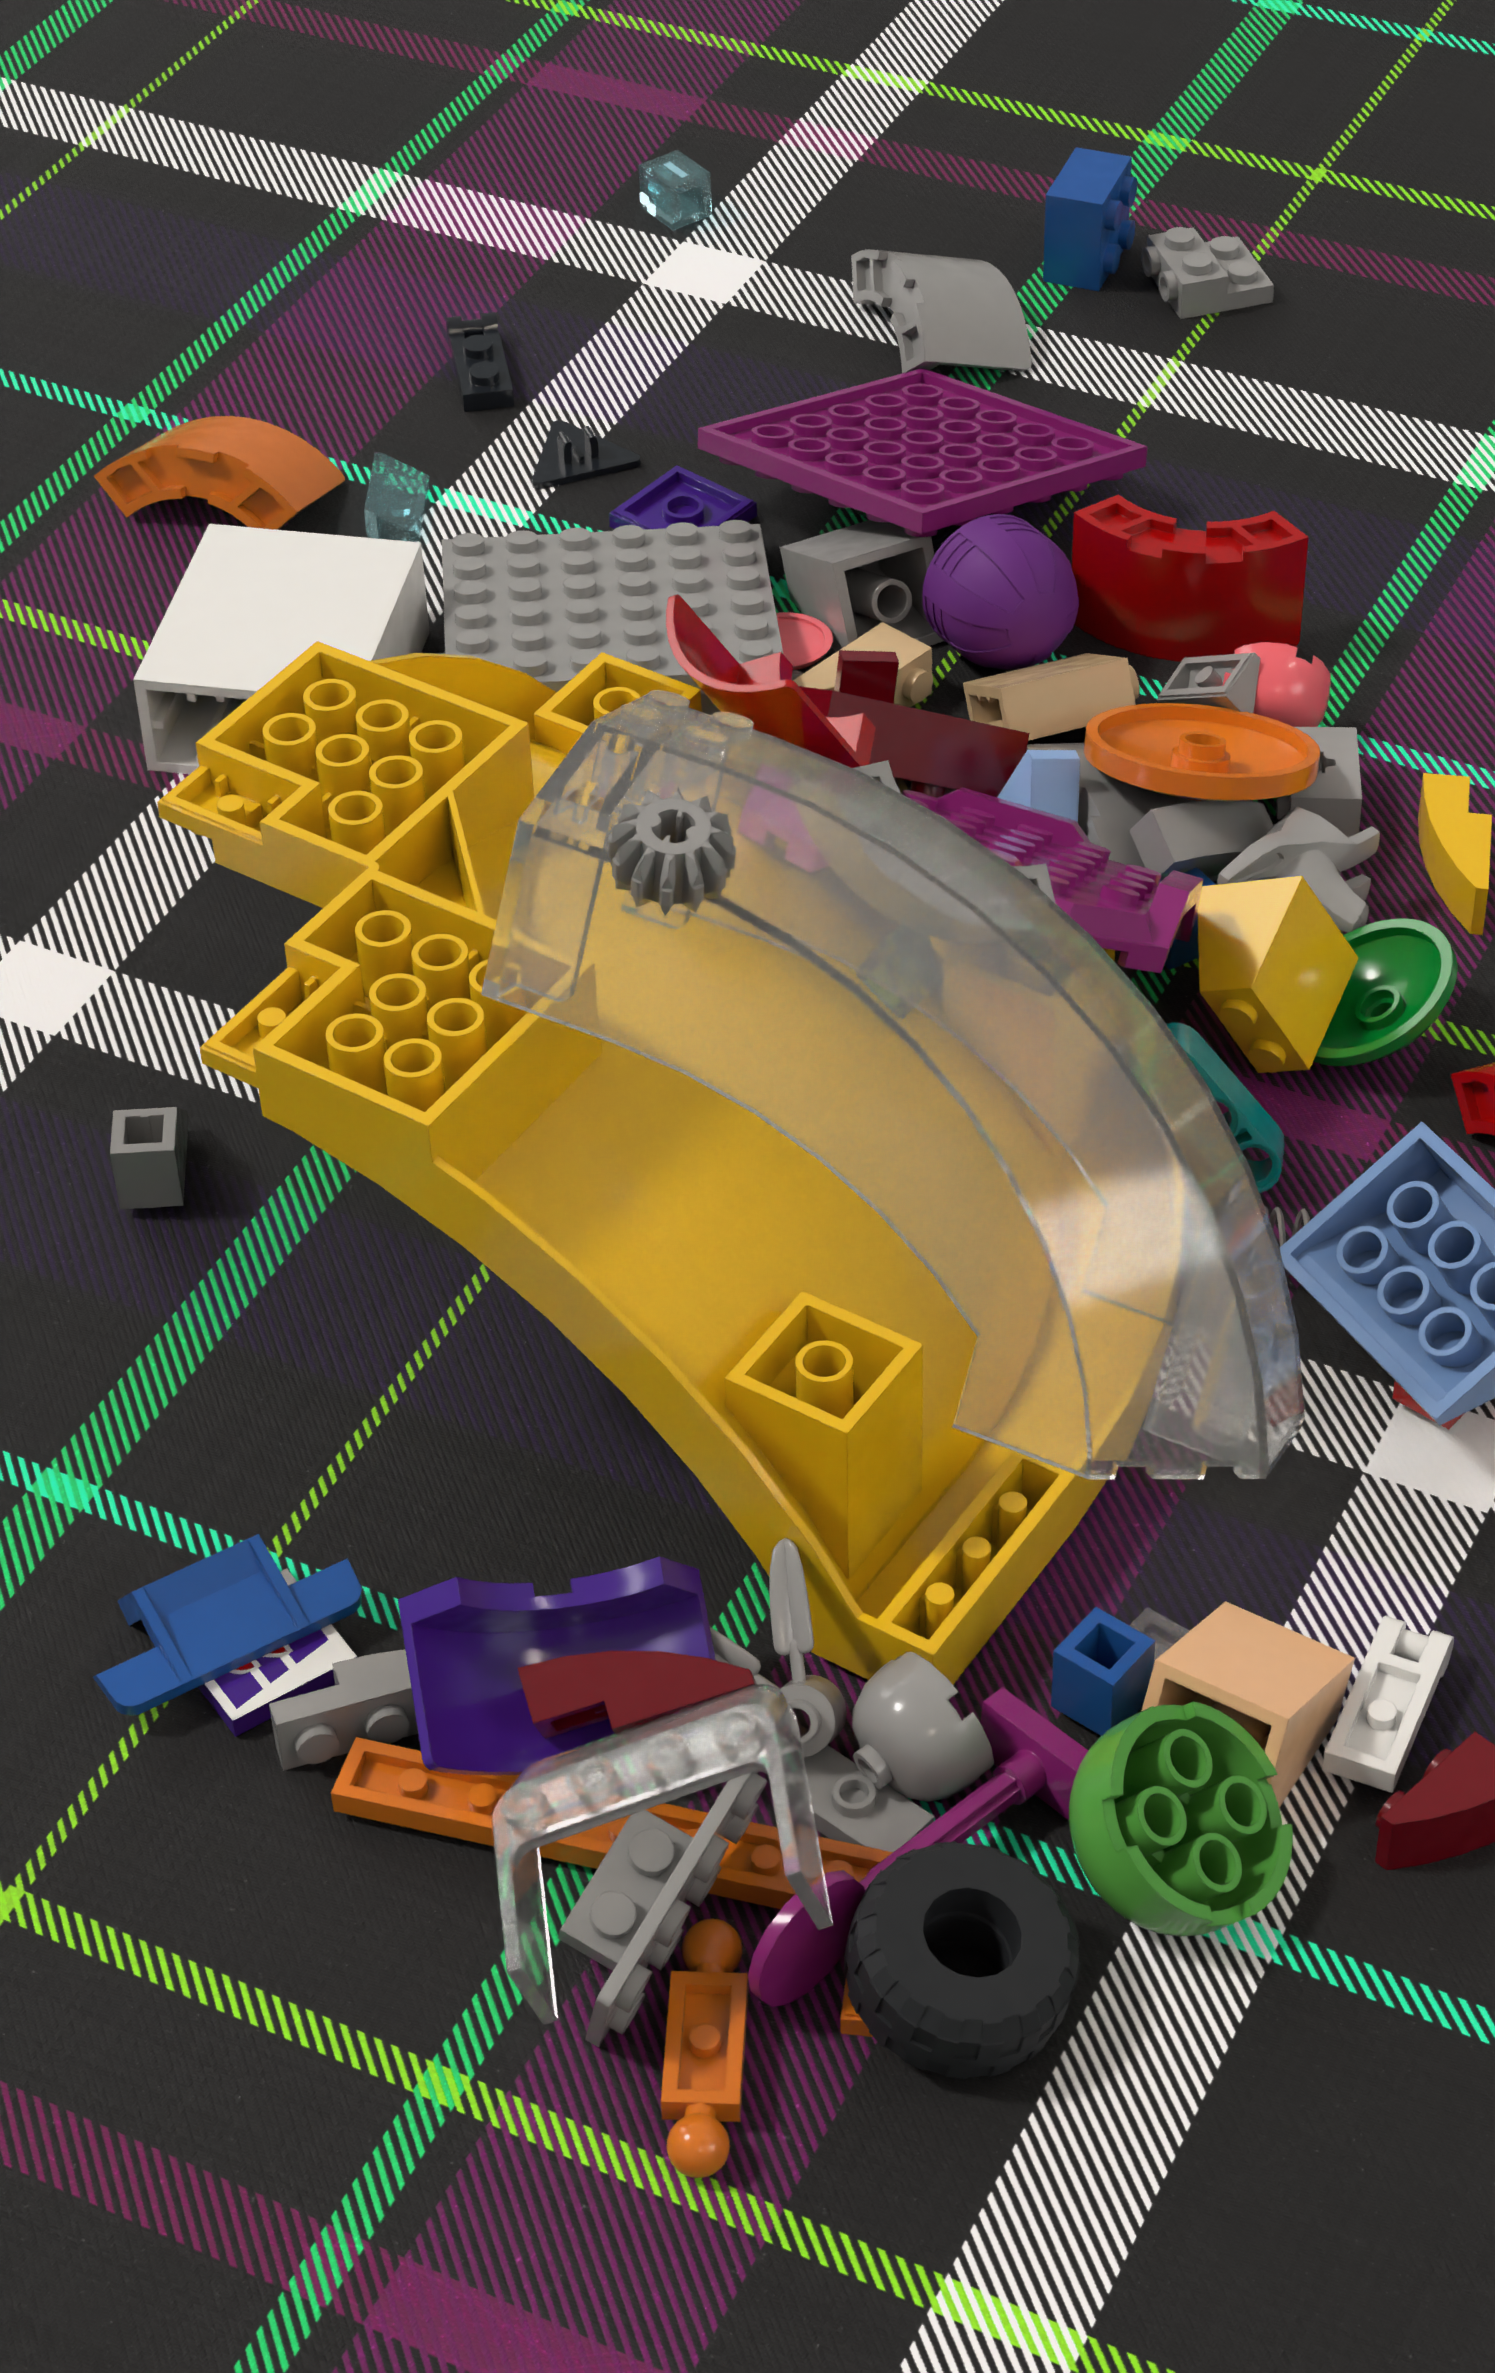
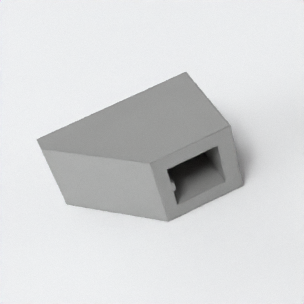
[110,1107,189,1209]

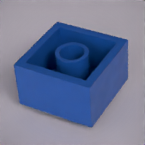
[1043,147,1137,291]

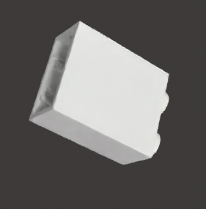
[133,524,430,774]

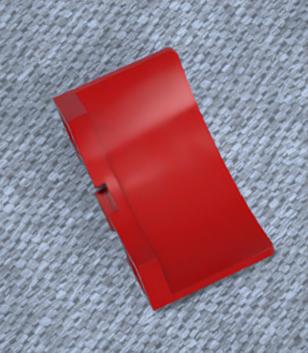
[1072,494,1309,662]
[666,594,876,776]

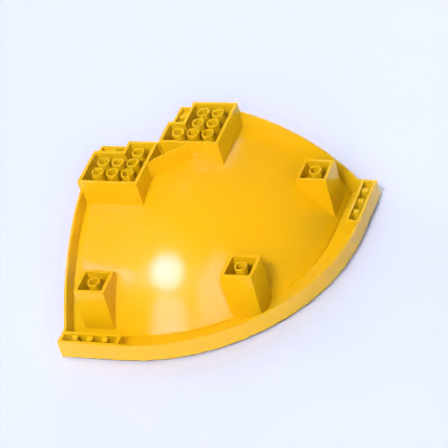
[157,641,1182,1685]

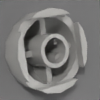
[852,1652,994,1802]

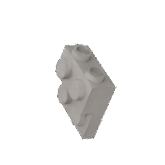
[1141,227,1274,319]

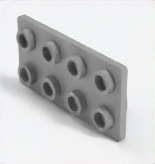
[558,1743,767,2048]

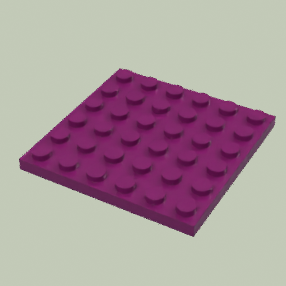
[698,368,1148,537]

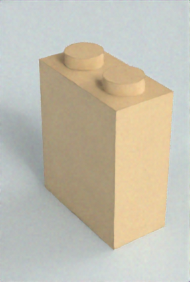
[963,653,1140,741]

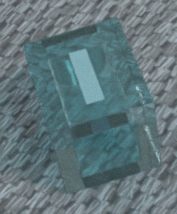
[639,150,712,230]

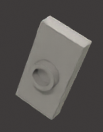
[774,1745,934,1852]

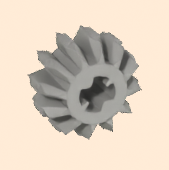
[608,787,736,916]

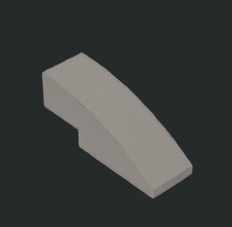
[1129,800,1273,881]

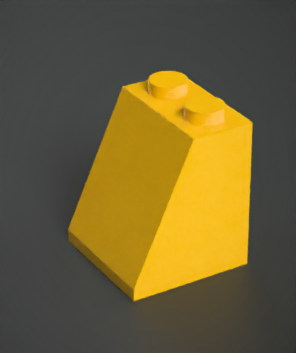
[1197,876,1359,1073]

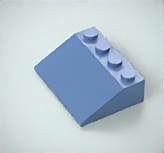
[1272,1122,1495,1426]

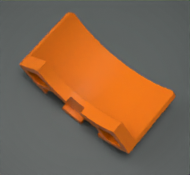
[94,416,345,530]

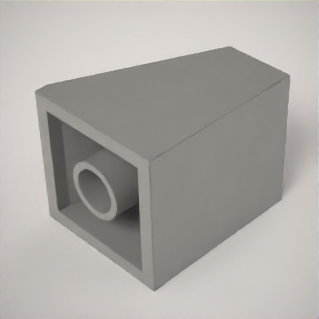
[780,520,944,652]

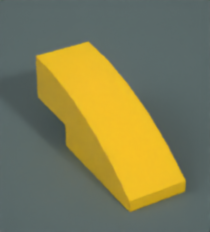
[1418,773,1492,935]

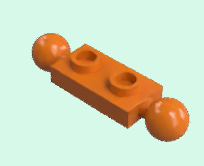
[661,1919,748,2178]

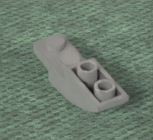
[269,1649,418,1771]

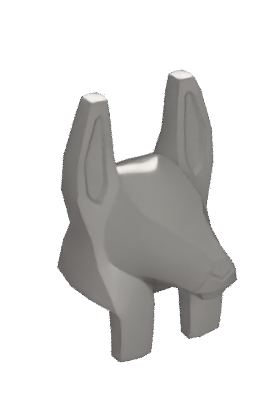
[1217,806,1380,932]

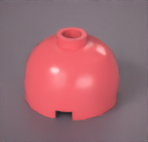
[1223,642,1331,727]

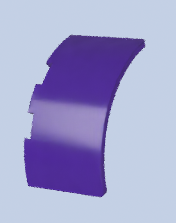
[398,1556,728,1776]

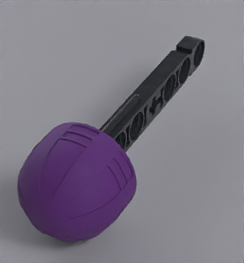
[853,508,1079,670]

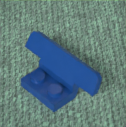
[93,1534,362,1716]

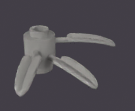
[638,1538,847,1774]

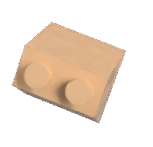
[1142,1601,1355,1808]

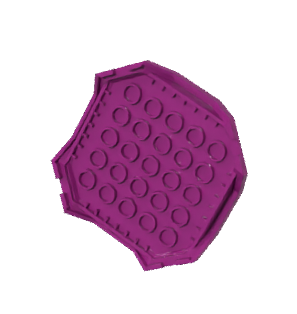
[735,757,1203,973]

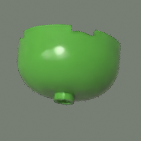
[1069,1701,1293,1937]

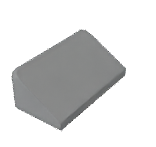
[1157,653,1260,713]

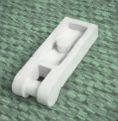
[1322,1615,1454,1793]

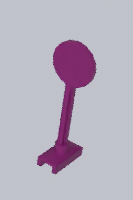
[748,1687,1088,2007]

